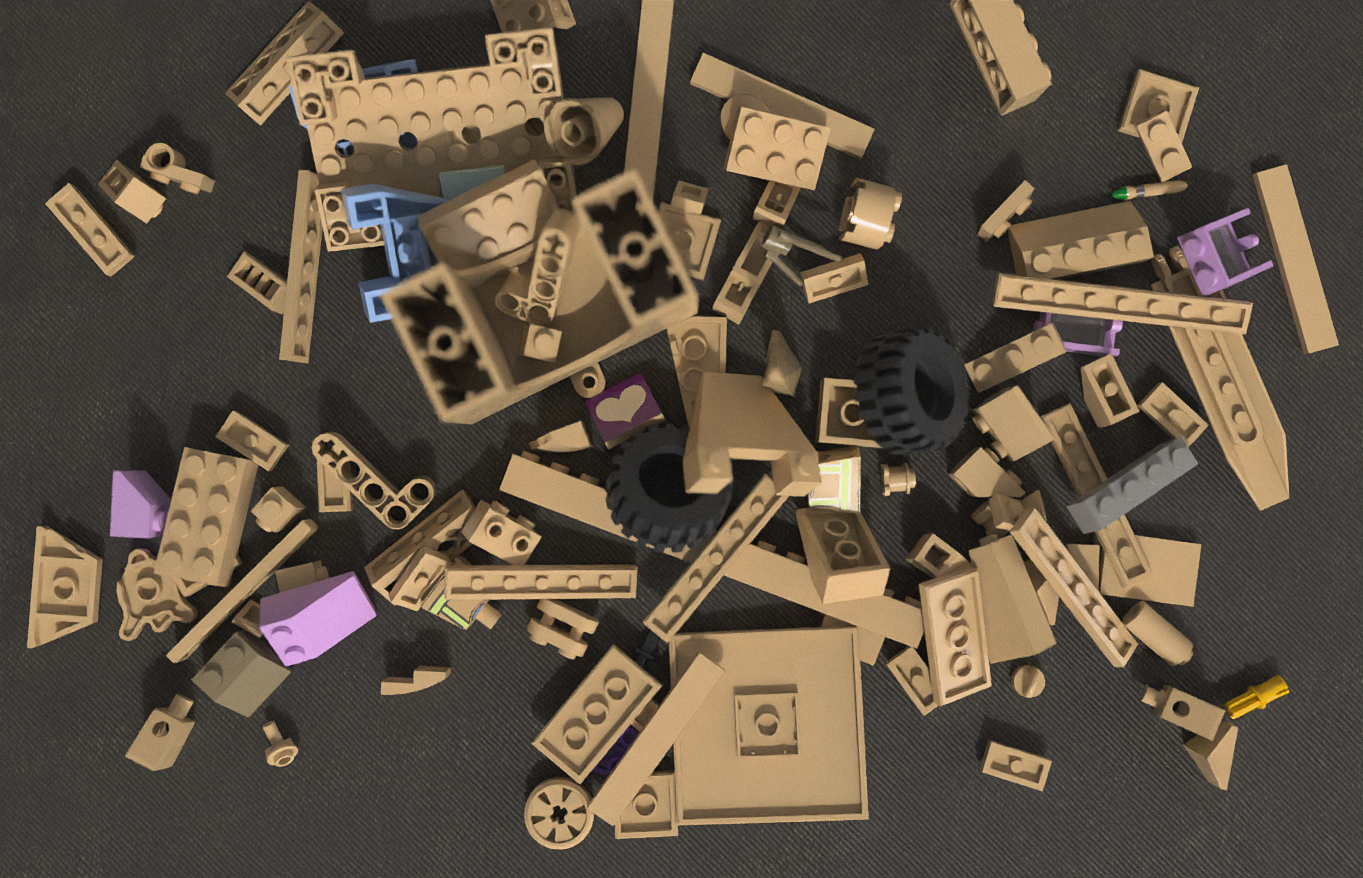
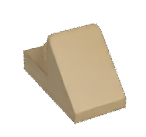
[989,490,1046,532]

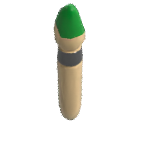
[1112,181,1188,200]

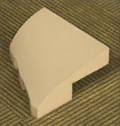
[529,421,593,453]

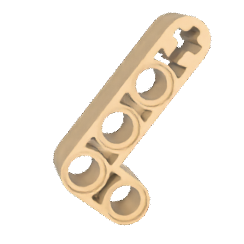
[494,209,580,326]
[312,431,436,530]

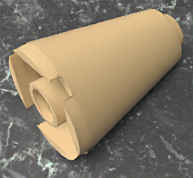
[544,97,624,165]

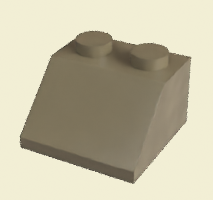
[191,629,293,717]

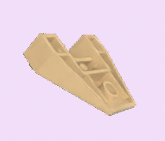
[683,372,822,496]

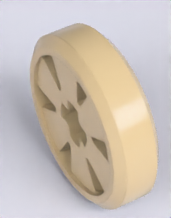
[524,777,594,849]

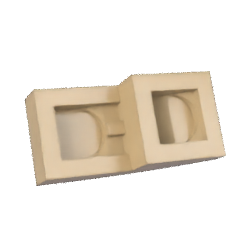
[381,666,451,695]

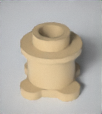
[880,463,916,496]

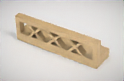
[225,1,344,125]
[364,490,476,606]

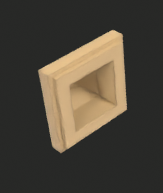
[232,599,263,638]

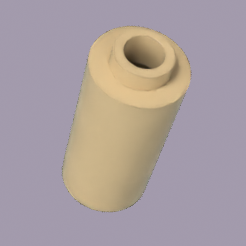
[1122,601,1193,666]

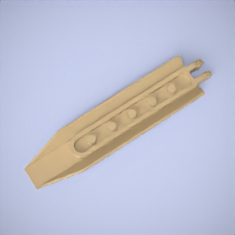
[1150,246,1289,511]

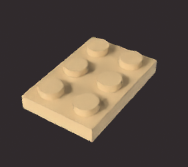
[723,106,831,190]

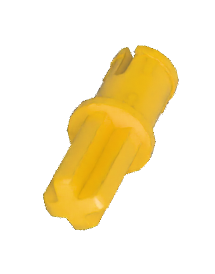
[1224,675,1289,719]

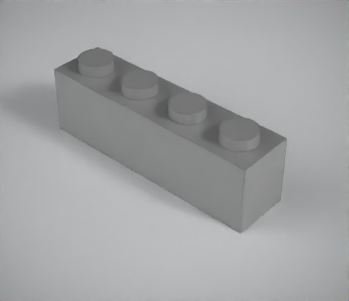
[1067,437,1198,534]

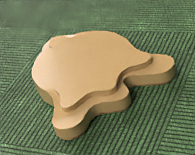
[116,548,198,641]

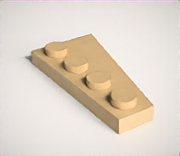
[667,316,727,428]

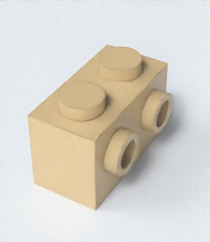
[461,500,541,565]

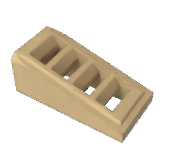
[227,251,287,314]

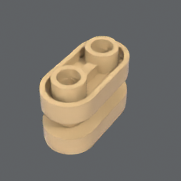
[526,599,599,660]

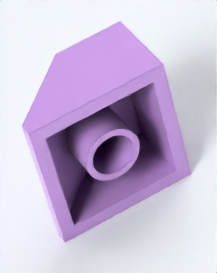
[110,470,172,538]

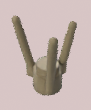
[761,224,841,286]

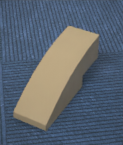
[712,220,773,324]

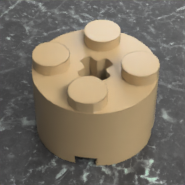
[839,178,902,250]

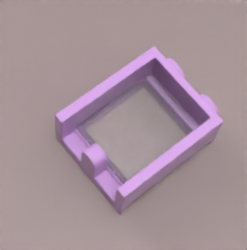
[1178,208,1273,296]
[1033,312,1123,357]

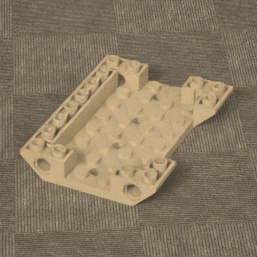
[286,27,577,252]

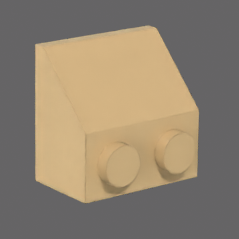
[972,385,1054,461]

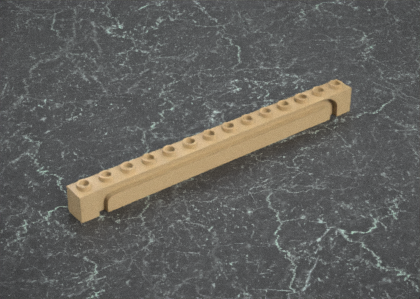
[499,451,924,649]

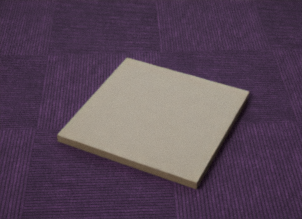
[669,625,869,826]

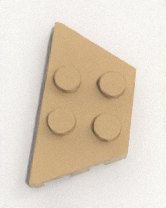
[27,526,103,648]

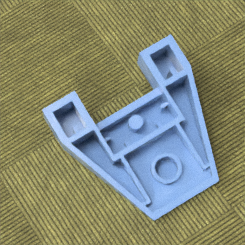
[341,184,451,323]

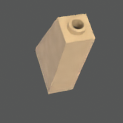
[969,533,1057,664]

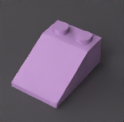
[259,571,377,666]

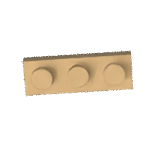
[45,183,135,276]
[964,322,1067,393]

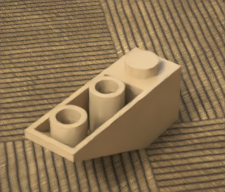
[906,533,971,579]

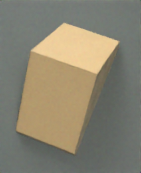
[752,181,801,229]

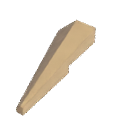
[762,330,802,397]

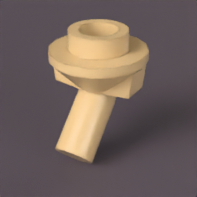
[262,721,298,767]

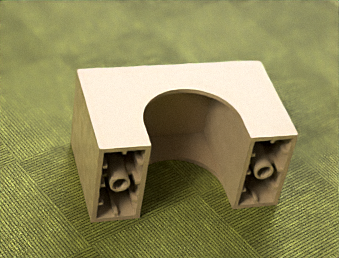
[381,169,698,425]

